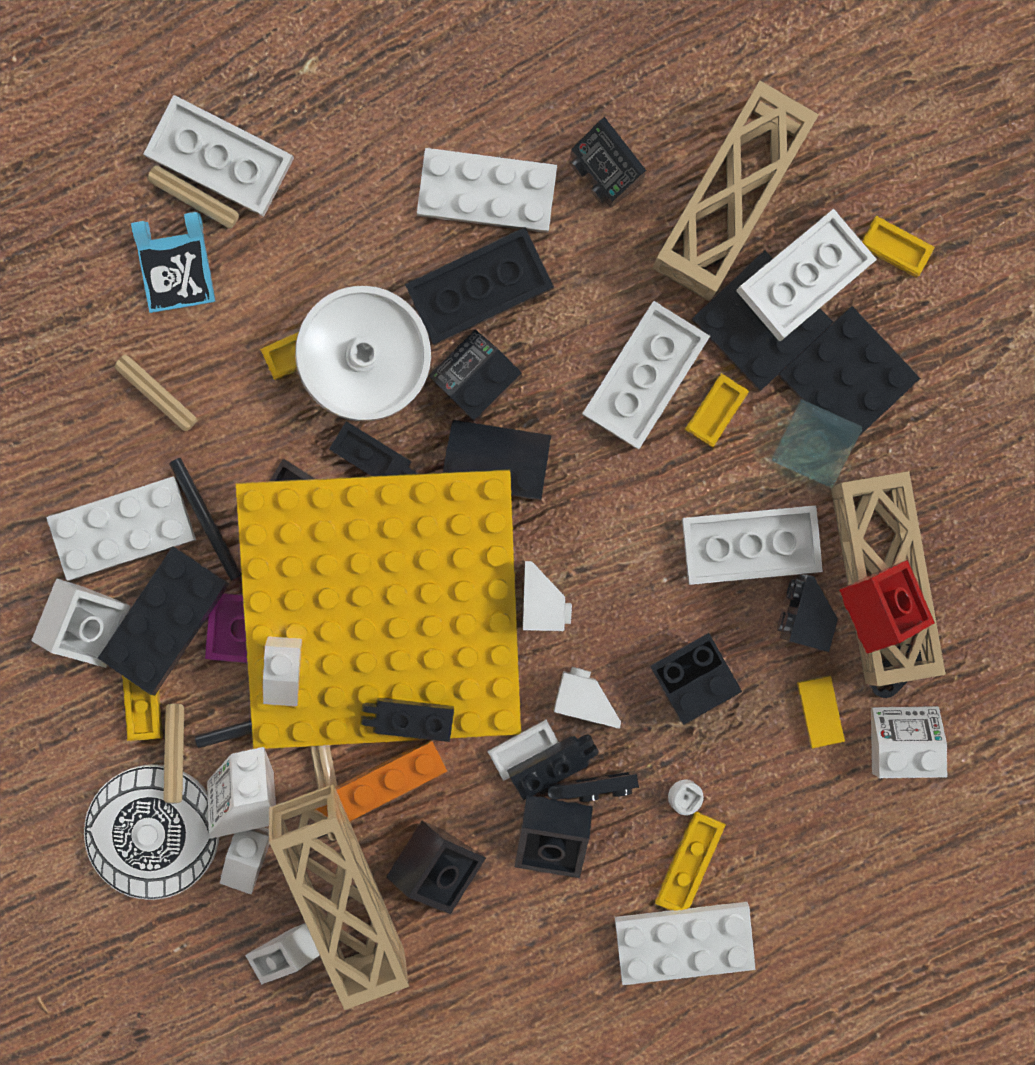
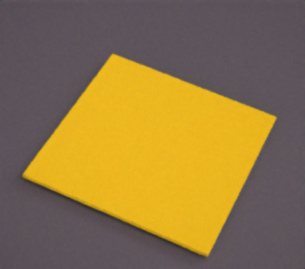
[236,470,521,749]

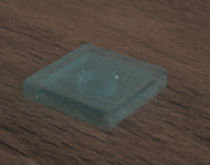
[771,399,862,488]

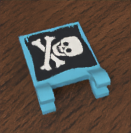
[131,212,216,313]

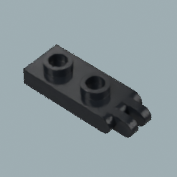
[329,421,419,476]
[360,698,454,742]
[507,734,599,801]
[547,771,639,802]

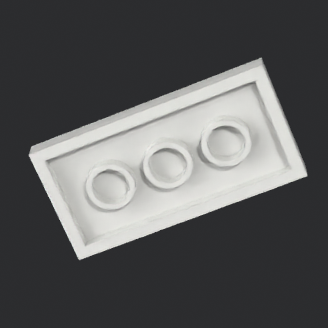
[143,95,294,217]
[417,148,557,233]
[736,209,877,341]
[582,301,710,450]
[47,476,196,581]
[682,505,823,585]
[615,902,756,985]

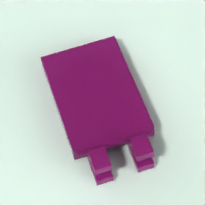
[205,593,248,663]

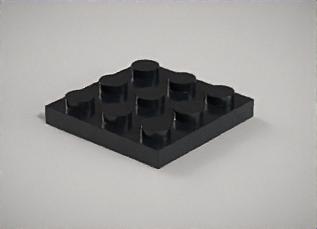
[691,250,833,392]
[778,306,921,447]

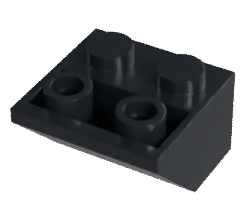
[777,574,838,652]
[650,633,742,725]

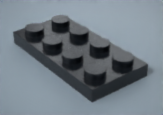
[405,227,554,346]
[98,546,230,696]

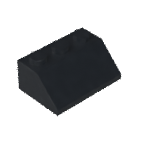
[443,420,551,501]

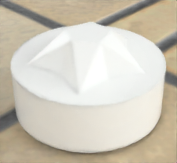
[668,780,703,815]

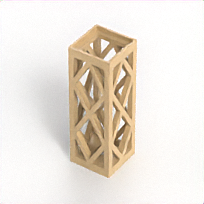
[652,81,819,301]
[831,471,946,686]
[269,784,409,1010]

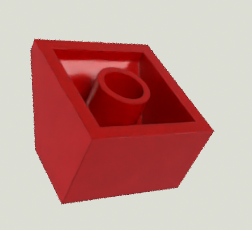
[839,560,935,654]

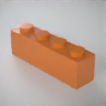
[316,740,448,821]

